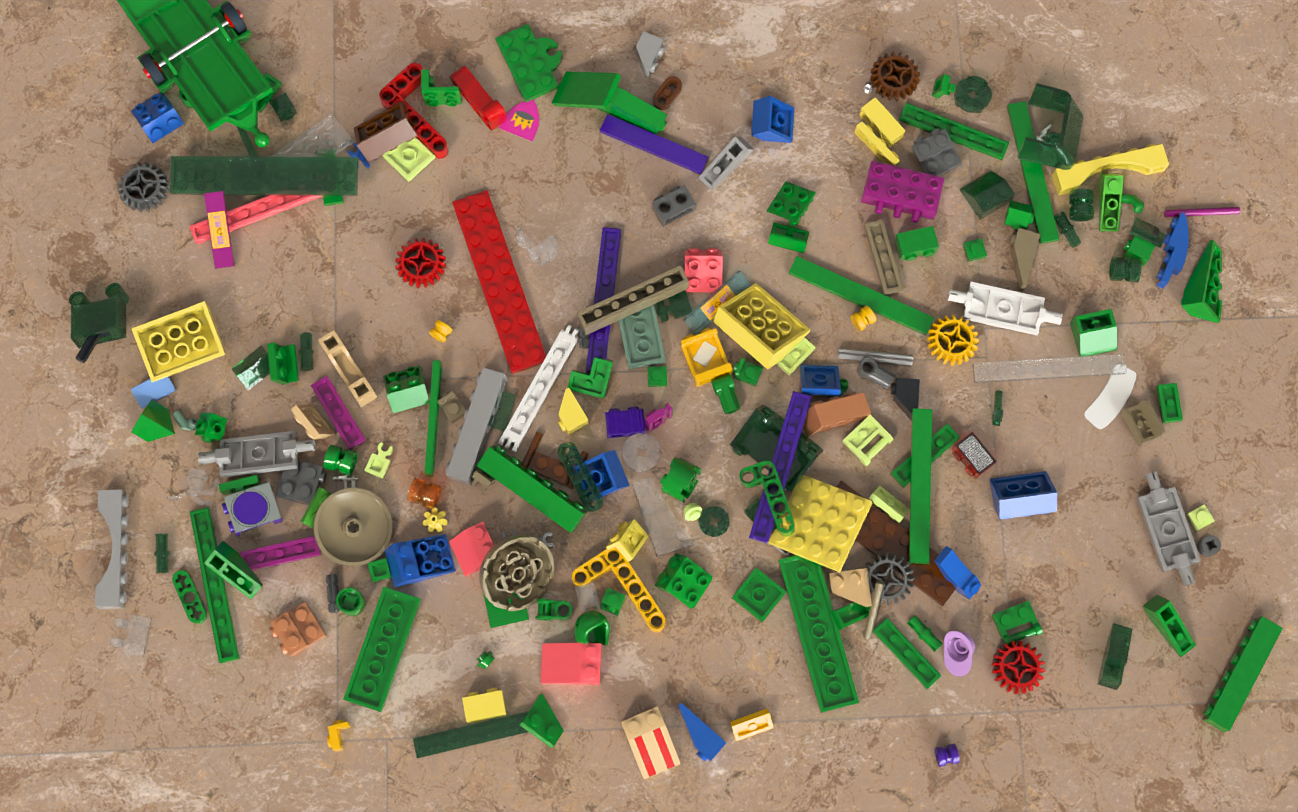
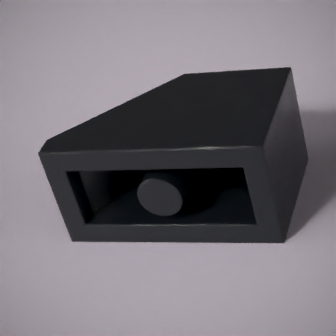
[890,378,920,421]

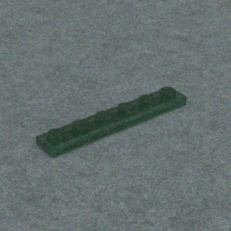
[413,711,528,759]

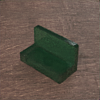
[231,346,270,390]

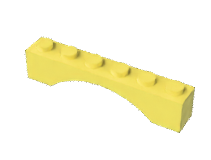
[1052,144,1169,196]

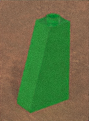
[596,86,667,134]

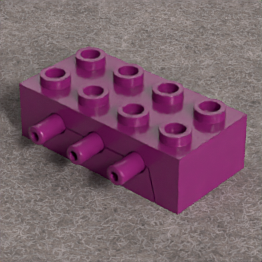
[861,161,944,223]

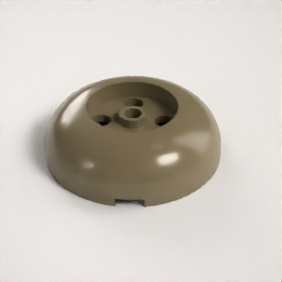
[479,535,555,611]

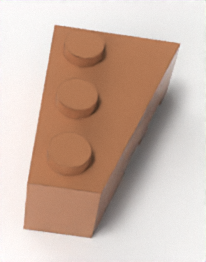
[803,392,871,438]

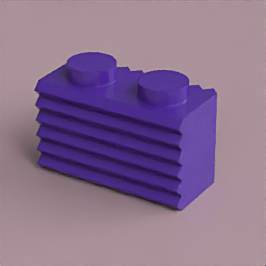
[605,406,646,438]

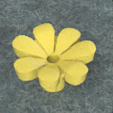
[423,508,448,533]

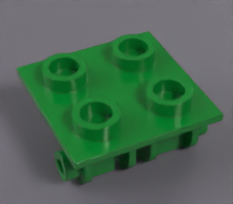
[766,181,816,226]

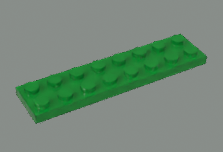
[778,555,859,713]

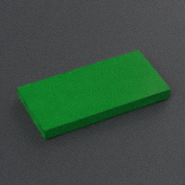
[551,71,621,109]

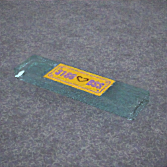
[683,271,752,334]

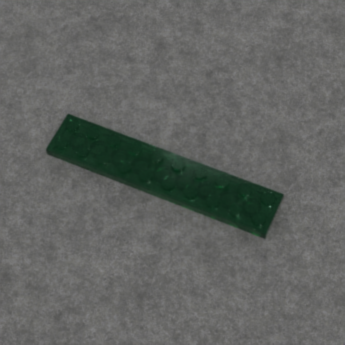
[170,156,359,196]

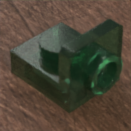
[269,93,297,122]

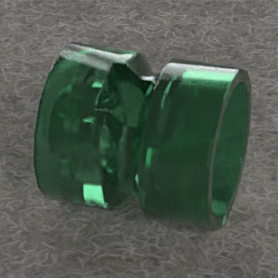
[1069,189,1094,222]
[1109,256,1141,283]

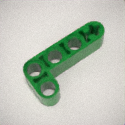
[739,461,795,537]

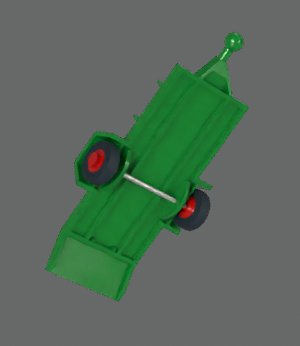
[117,0,273,147]

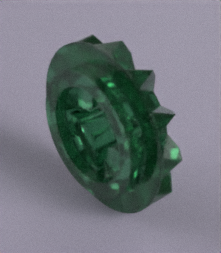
[699,506,730,538]

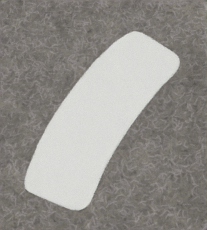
[1085,365,1136,429]

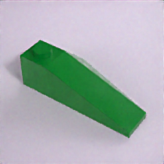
[1181,240,1222,323]

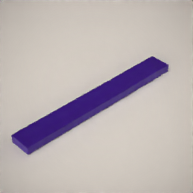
[586,227,621,373]
[749,391,812,544]

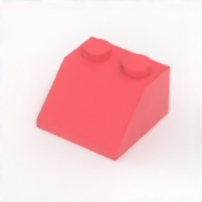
[449,522,494,577]

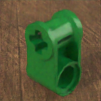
[535,599,574,621]

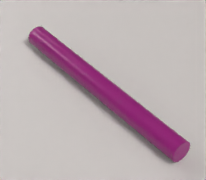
[1164,207,1240,217]

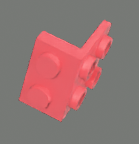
[684,247,723,293]

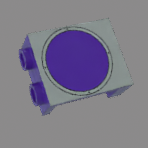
[222,482,282,537]

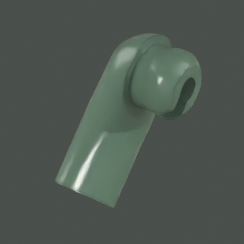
[173,410,198,431]

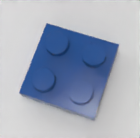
[799,365,841,396]

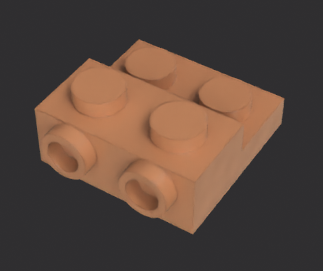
[269,602,326,657]

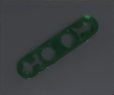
[558,442,603,512]

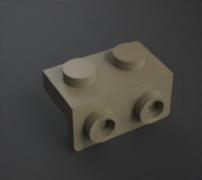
[1120,399,1165,446]

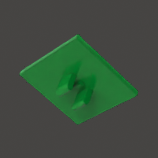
[483,592,529,628]

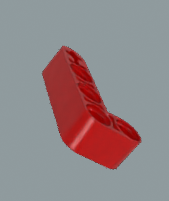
[449,66,507,131]

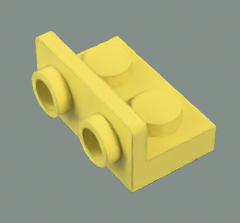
[606,519,649,561]

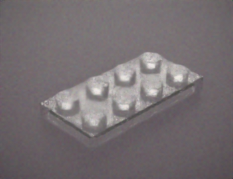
[271,113,353,185]

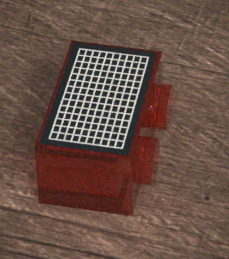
[952,432,997,479]

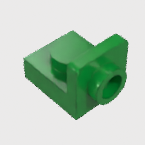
[733,357,762,387]

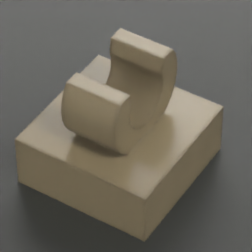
[472,468,496,492]

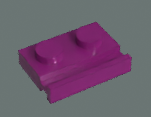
[645,403,672,433]

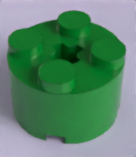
[660,457,702,503]

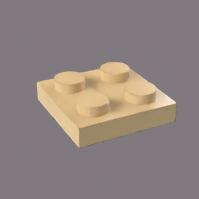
[291,405,336,439]

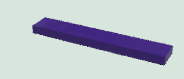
[600,114,709,175]

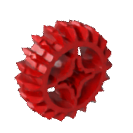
[395,238,446,289]
[991,641,1045,694]

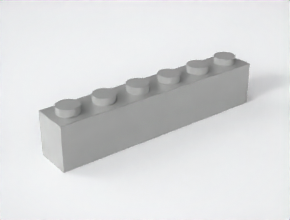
[445,368,508,486]

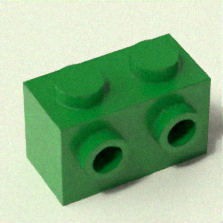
[894,226,939,261]

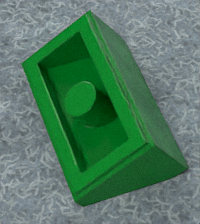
[768,222,809,253]

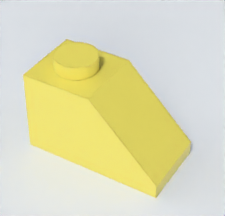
[557,388,589,435]

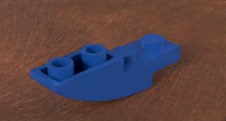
[1156,212,1189,289]

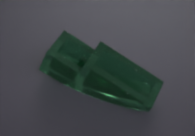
[1097,623,1132,690]

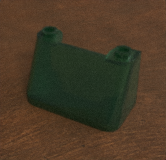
[730,405,823,492]

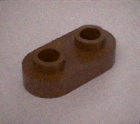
[653,76,682,110]

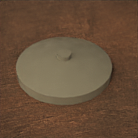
[313,488,392,566]

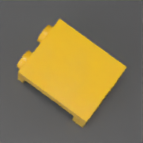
[680,328,733,387]

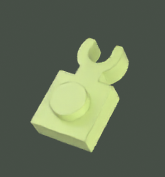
[364,442,393,479]

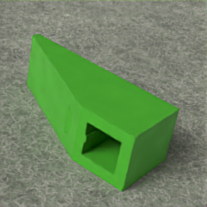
[1098,172,1124,232]

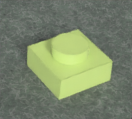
[1186,504,1215,531]

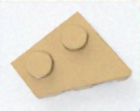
[829,568,872,607]

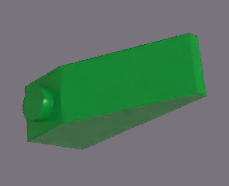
[204,541,263,599]
[1142,595,1196,657]

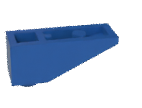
[678,703,726,762]

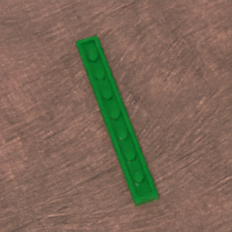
[1007,101,1059,244]
[788,256,935,335]
[909,408,932,564]
[190,507,240,664]

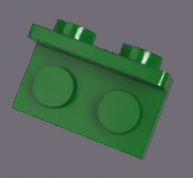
[267,342,299,385]

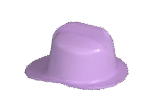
[944,631,975,676]

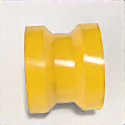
[428,320,453,343]

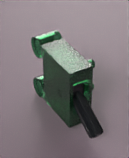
[69,283,129,363]

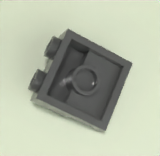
[911,128,962,176]
[276,462,327,505]

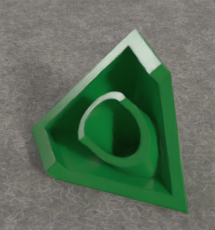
[131,399,175,442]

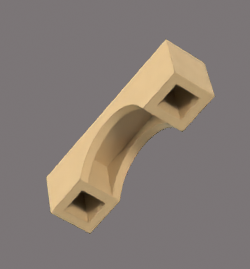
[318,330,377,408]

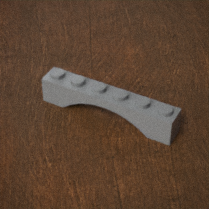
[95,489,129,610]

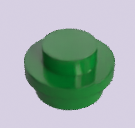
[477,651,495,669]

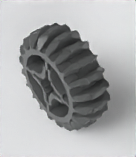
[117,162,169,213]
[865,552,915,605]

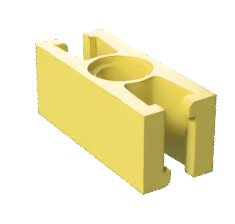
[859,97,905,148]

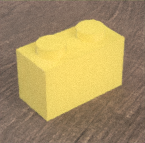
[462,688,507,723]

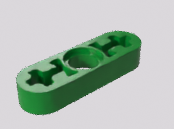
[172,570,207,624]

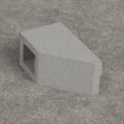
[636,31,665,78]

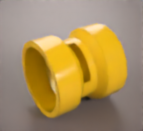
[850,305,876,331]

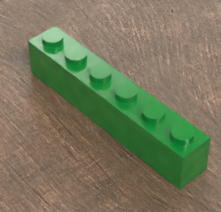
[477,445,587,533]
[1203,616,1283,732]

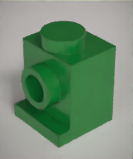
[600,588,626,616]

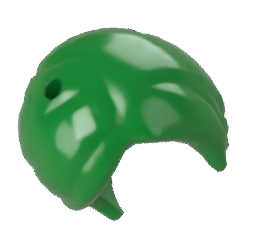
[574,610,610,645]

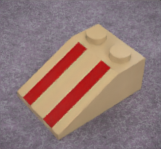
[621,706,680,779]

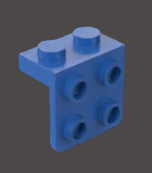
[131,92,184,144]

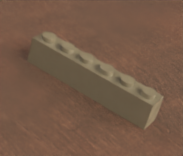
[577,265,689,336]

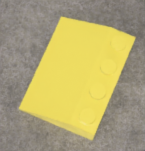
[713,283,811,369]
[132,301,225,382]

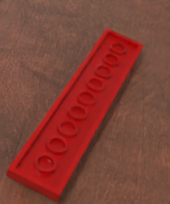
[452,190,546,374]

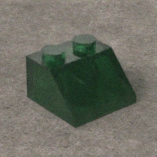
[960,171,1015,220]

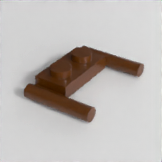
[521,431,589,489]

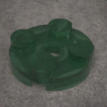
[954,76,992,113]

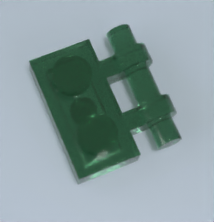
[656,290,693,322]

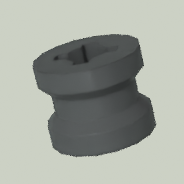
[1197,535,1221,557]

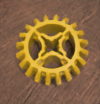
[927,315,979,366]

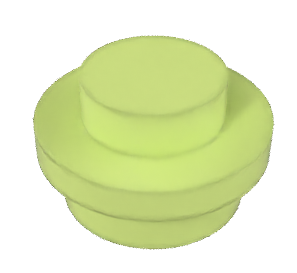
[683,503,702,521]

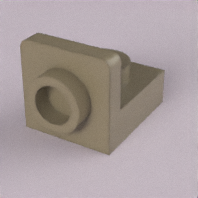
[438,391,466,424]

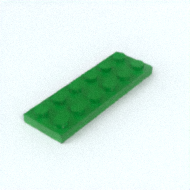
[343,587,421,713]

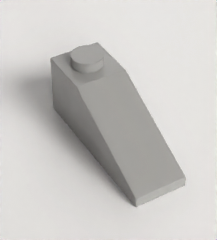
[698,136,754,190]

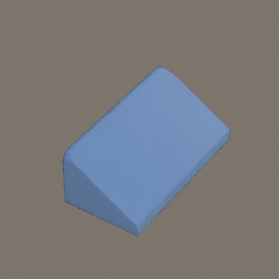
[131,376,176,409]

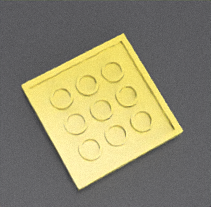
[769,474,872,572]

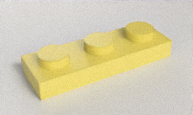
[854,121,900,167]

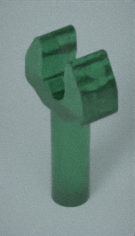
[992,390,1003,426]

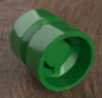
[323,444,358,476]
[336,587,366,616]

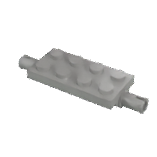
[198,430,316,478]
[1137,471,1201,586]

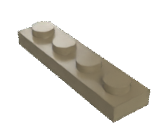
[864,219,903,295]

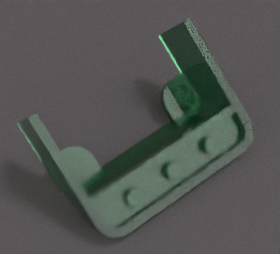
[1018,83,1083,170]

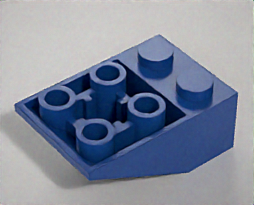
[385,534,456,587]

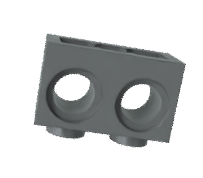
[652,185,696,227]

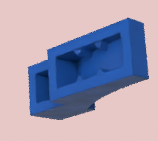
[934,546,981,600]

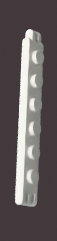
[498,324,579,453]

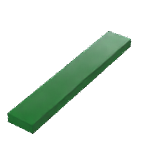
[899,103,1009,161]
[424,360,442,477]

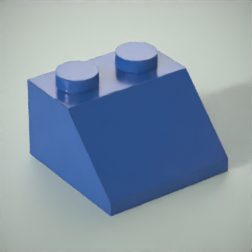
[751,96,794,143]
[574,450,630,503]

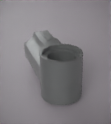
[857,357,896,390]

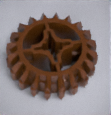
[870,51,920,101]

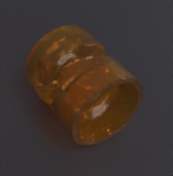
[407,477,442,509]

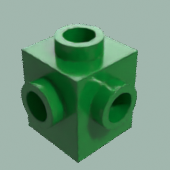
[195,413,227,443]

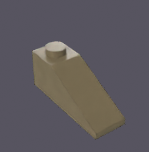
[1009,228,1041,291]

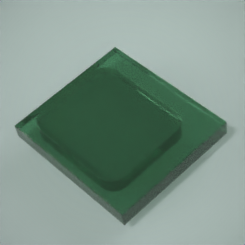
[1130,218,1165,248]

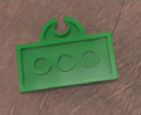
[495,24,562,103]

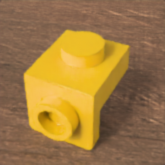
[327,719,351,751]

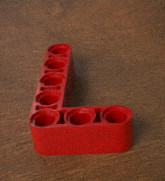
[379,63,449,159]

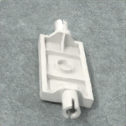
[948,282,1063,335]

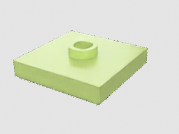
[382,136,436,182]

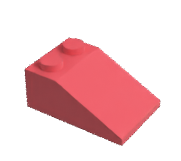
[541,643,602,686]

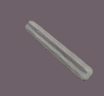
[838,347,913,366]

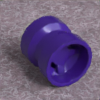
[934,743,959,767]

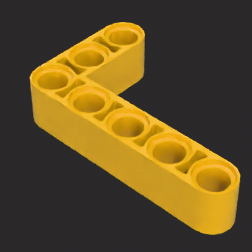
[572,547,665,632]

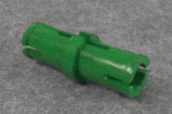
[906,615,943,652]

